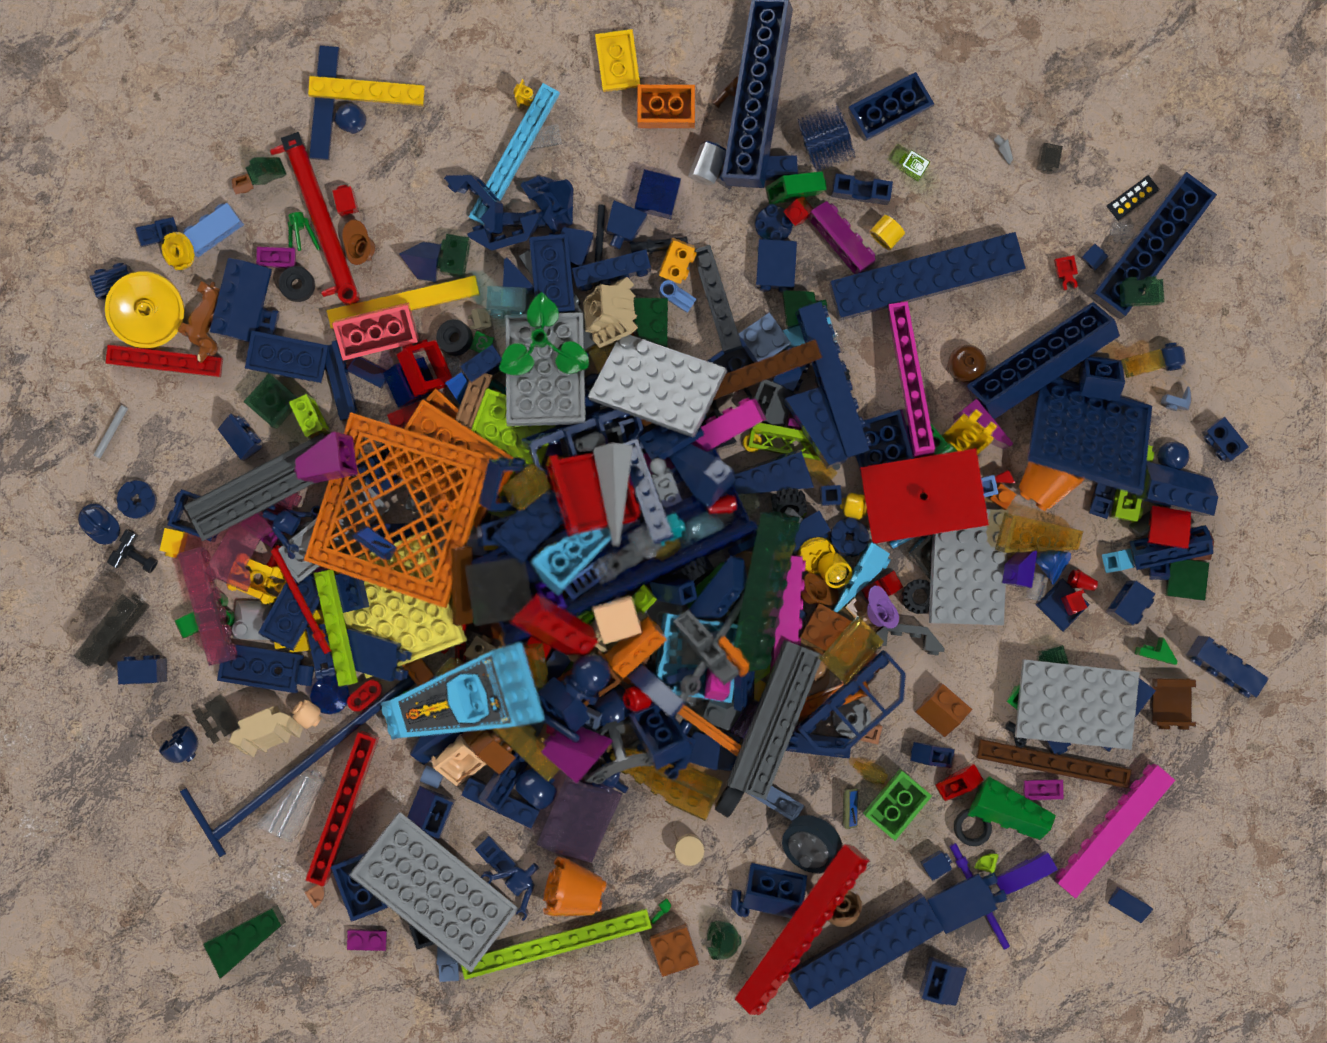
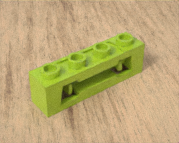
[1110,445,1154,522]

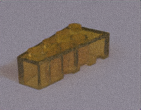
[995,512,1083,553]

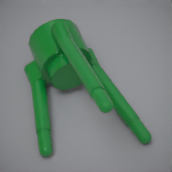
[287,212,320,251]

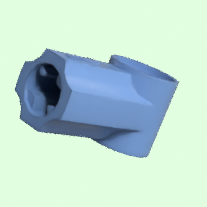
[659,280,696,313]

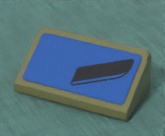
[843,788,858,829]

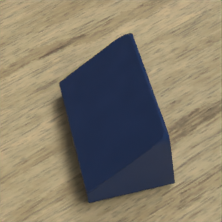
[1108,887,1154,923]

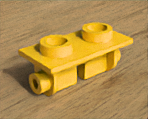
[513,79,534,107]

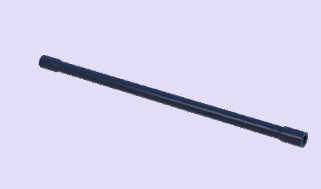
[212,674,416,840]

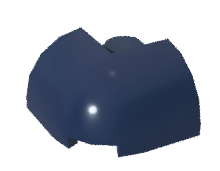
[587,684,633,726]

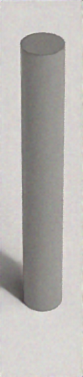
[94,405,128,458]

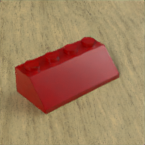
[510,594,599,655]

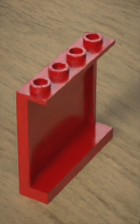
[547,453,641,536]

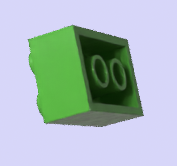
[863,769,932,841]

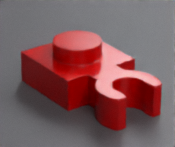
[1054,255,1078,291]

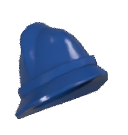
[1036,548,1071,585]

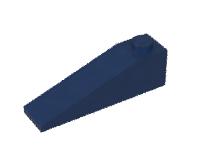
[410,731,465,765]

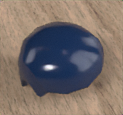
[335,103,366,134]
[1157,442,1190,470]

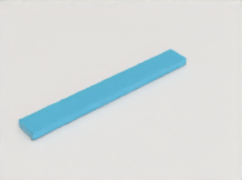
[468,83,560,225]

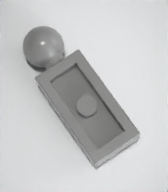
[650,458,682,509]

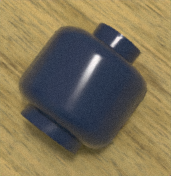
[1159,342,1186,371]

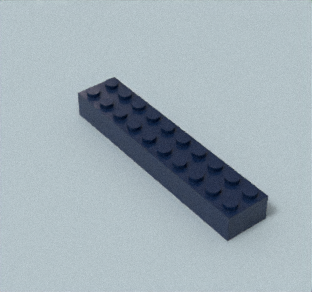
[722,0,793,188]
[829,232,1026,321]

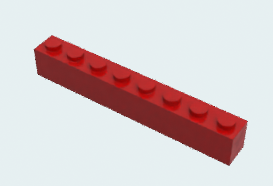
[305,731,380,887]

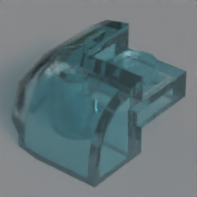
[676,511,724,550]

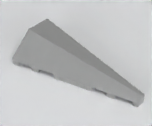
[593,443,633,546]

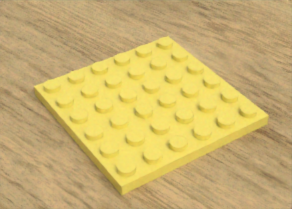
[329,531,467,679]

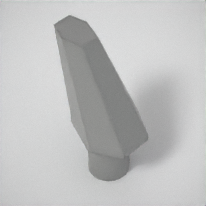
[993,135,1013,165]

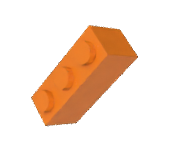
[605,617,667,678]

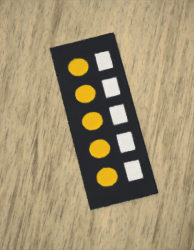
[1107,175,1160,221]

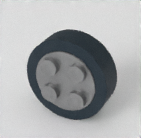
[782,815,843,874]

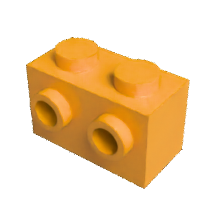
[659,238,697,284]

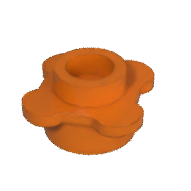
[434,496,457,520]

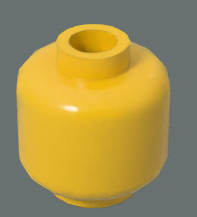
[840,493,868,519]

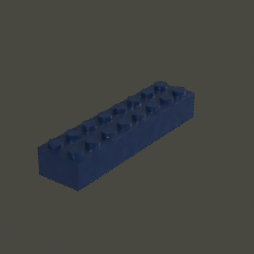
[1090,172,1217,319]
[795,302,871,458]
[966,302,1120,419]
[789,893,944,1009]

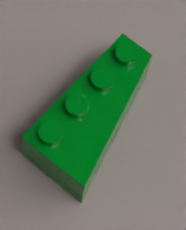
[967,776,1056,840]

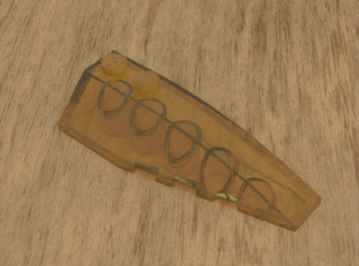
[608,747,723,821]

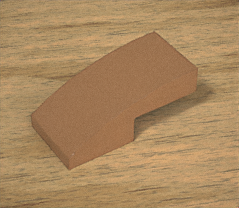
[844,593,880,635]

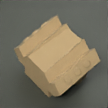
[583,277,638,348]
[229,705,303,757]

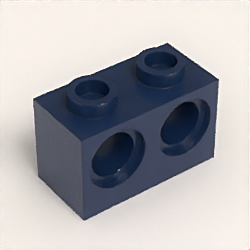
[1202,417,1249,463]

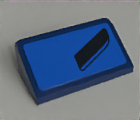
[352,527,397,560]

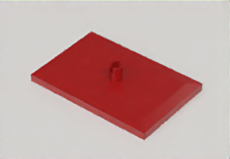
[860,448,989,544]

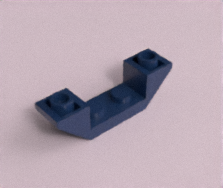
[444,175,503,234]
[467,209,544,251]

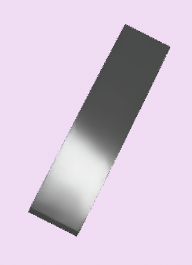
[673,610,739,685]

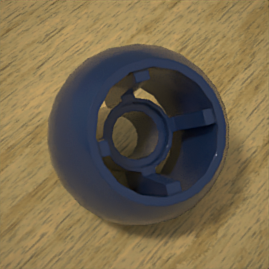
[515,768,557,810]

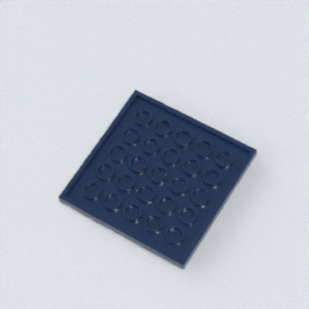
[1027,377,1152,496]

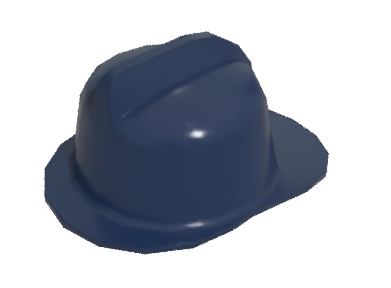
[78,504,120,545]

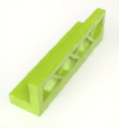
[748,423,821,461]

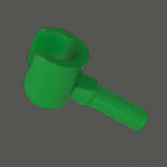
[650,899,671,924]

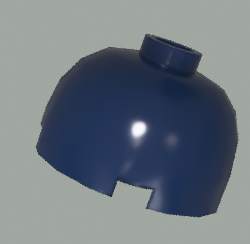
[158,726,199,763]

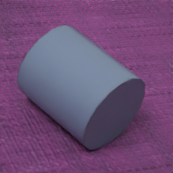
[420,766,444,789]

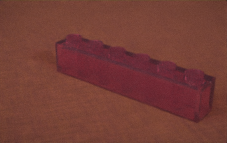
[178,547,237,666]

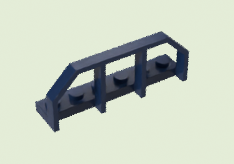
[521,407,644,476]
[796,650,906,753]

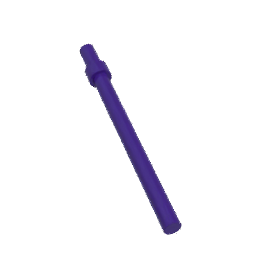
[949,843,1010,950]

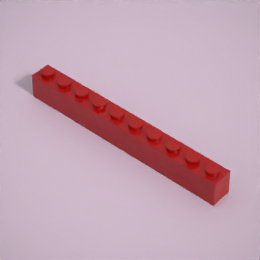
[735,844,870,1015]

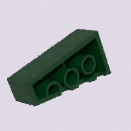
[634,298,668,348]
[203,905,286,979]

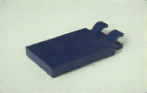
[347,628,412,681]
[927,872,1007,934]

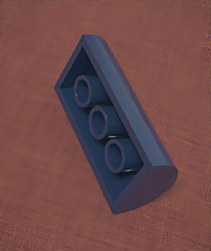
[848,72,934,141]

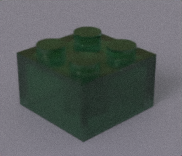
[243,373,299,429]

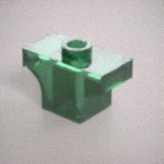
[246,157,287,185]

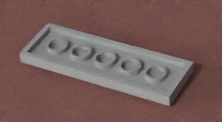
[278,480,389,583]

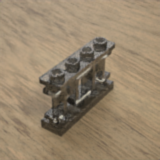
[74,594,150,667]

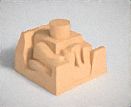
[431,734,486,787]

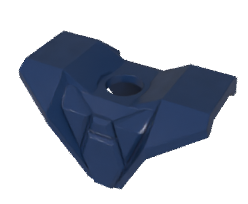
[521,175,573,233]

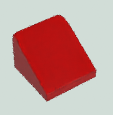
[995,470,1015,484]

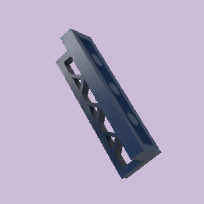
[326,340,359,421]
[1129,525,1214,570]

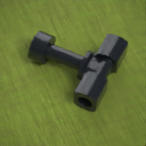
[107,529,158,573]

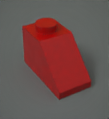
[935,764,984,801]

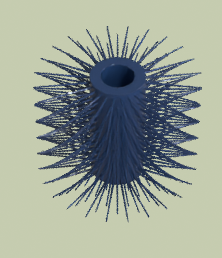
[798,105,856,173]

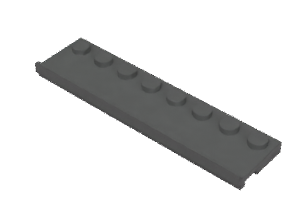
[184,433,325,541]
[727,640,823,800]

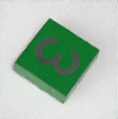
[470,331,495,353]

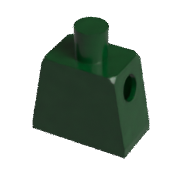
[782,290,828,329]

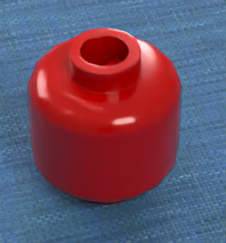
[623,685,652,712]

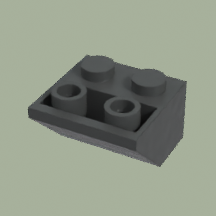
[754,380,797,427]

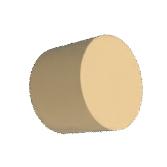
[675,834,704,866]

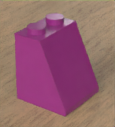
[294,432,358,483]
[541,727,613,783]

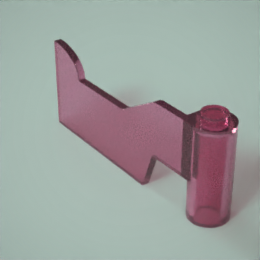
[204,491,302,592]

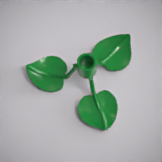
[499,292,589,375]

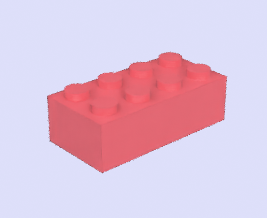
[332,302,419,361]

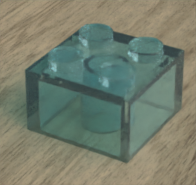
[486,286,529,319]

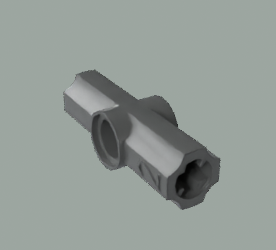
[608,538,653,573]

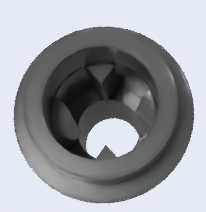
[576,432,605,451]

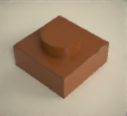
[232,173,254,195]

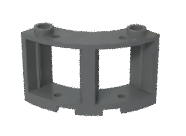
[584,717,654,784]

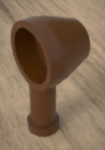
[712,76,738,108]

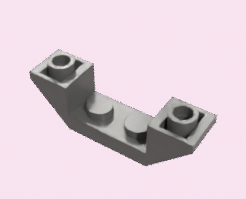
[865,624,945,655]

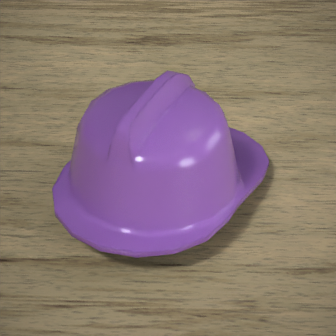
[867,586,899,628]

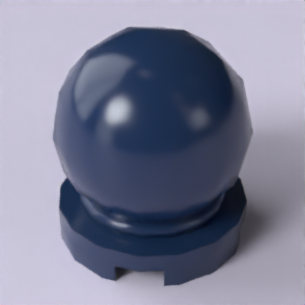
[562,653,611,705]

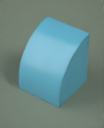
[1102,549,1135,573]

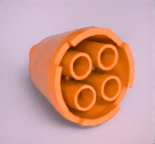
[1019,462,1085,511]
[543,856,606,916]

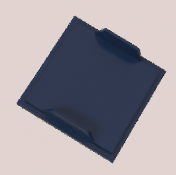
[1036,578,1090,632]

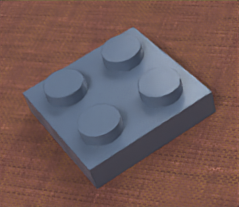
[739,312,791,361]

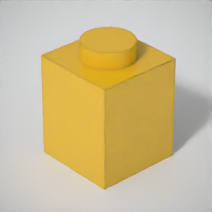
[159,528,188,558]

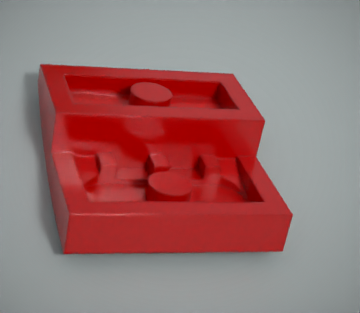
[1148,505,1191,549]

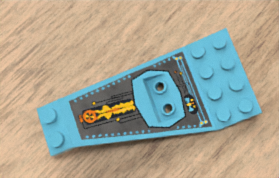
[381,643,544,740]

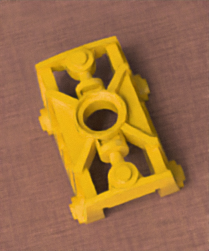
[226,553,286,604]

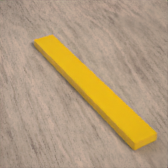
[327,276,480,330]

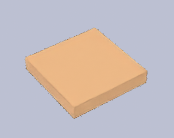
[593,596,642,644]

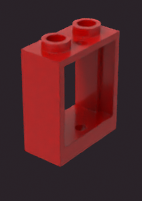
[397,339,453,397]

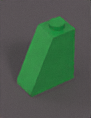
[766,171,827,205]

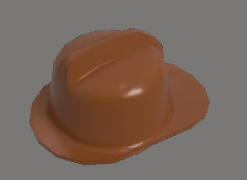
[342,220,375,265]
[801,573,839,605]

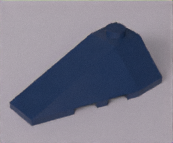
[669,444,736,509]

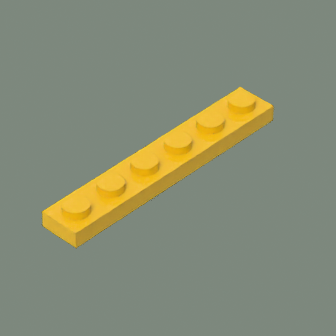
[308,76,425,106]

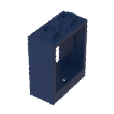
[479,457,532,511]
[167,489,218,542]

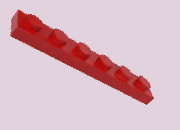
[105,345,223,378]

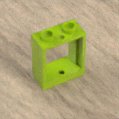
[289,394,331,439]

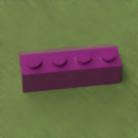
[808,201,876,275]

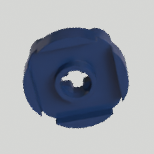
[117,480,157,519]
[830,517,870,557]

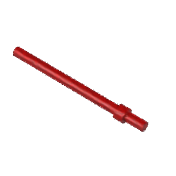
[271,548,331,654]

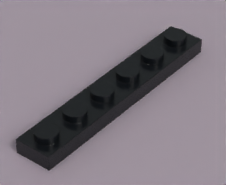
[694,245,743,354]

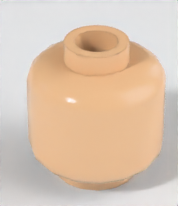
[292,700,322,729]

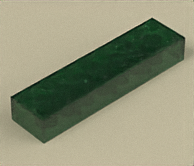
[734,512,800,672]

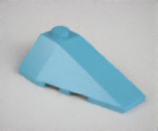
[532,528,612,595]
[833,542,891,613]

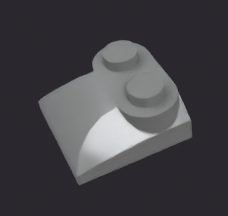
[232,600,274,640]

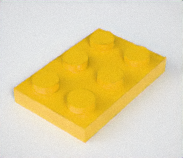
[595,29,640,92]

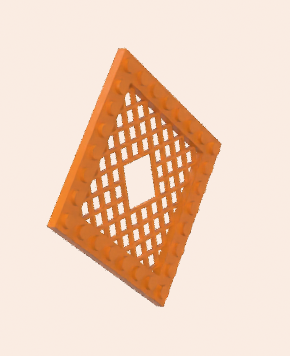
[304,412,494,608]

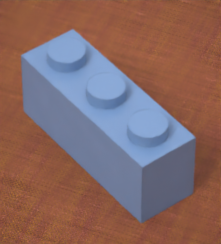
[183,203,244,257]

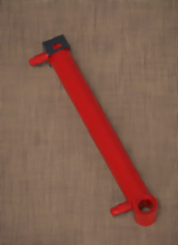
[270,132,360,305]

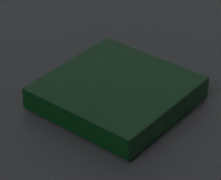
[1165,560,1210,601]

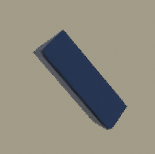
[346,357,391,389]

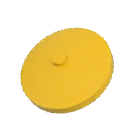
[105,271,185,348]

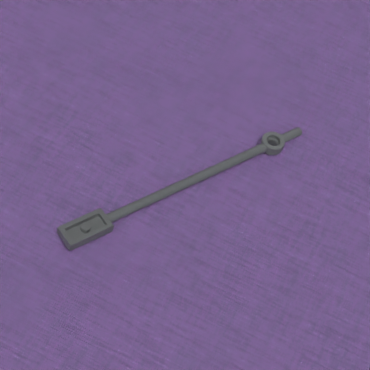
[678,507,802,713]

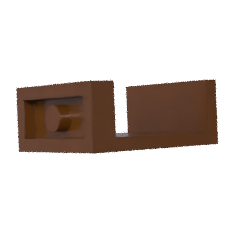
[1152,678,1196,730]

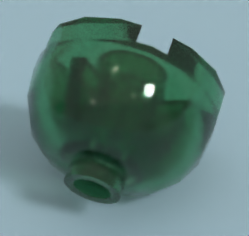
[707,921,742,960]

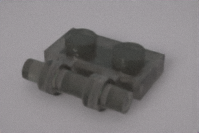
[667,624,701,665]
[193,694,240,744]

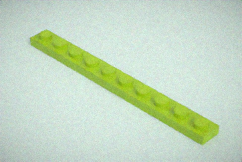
[461,908,652,980]

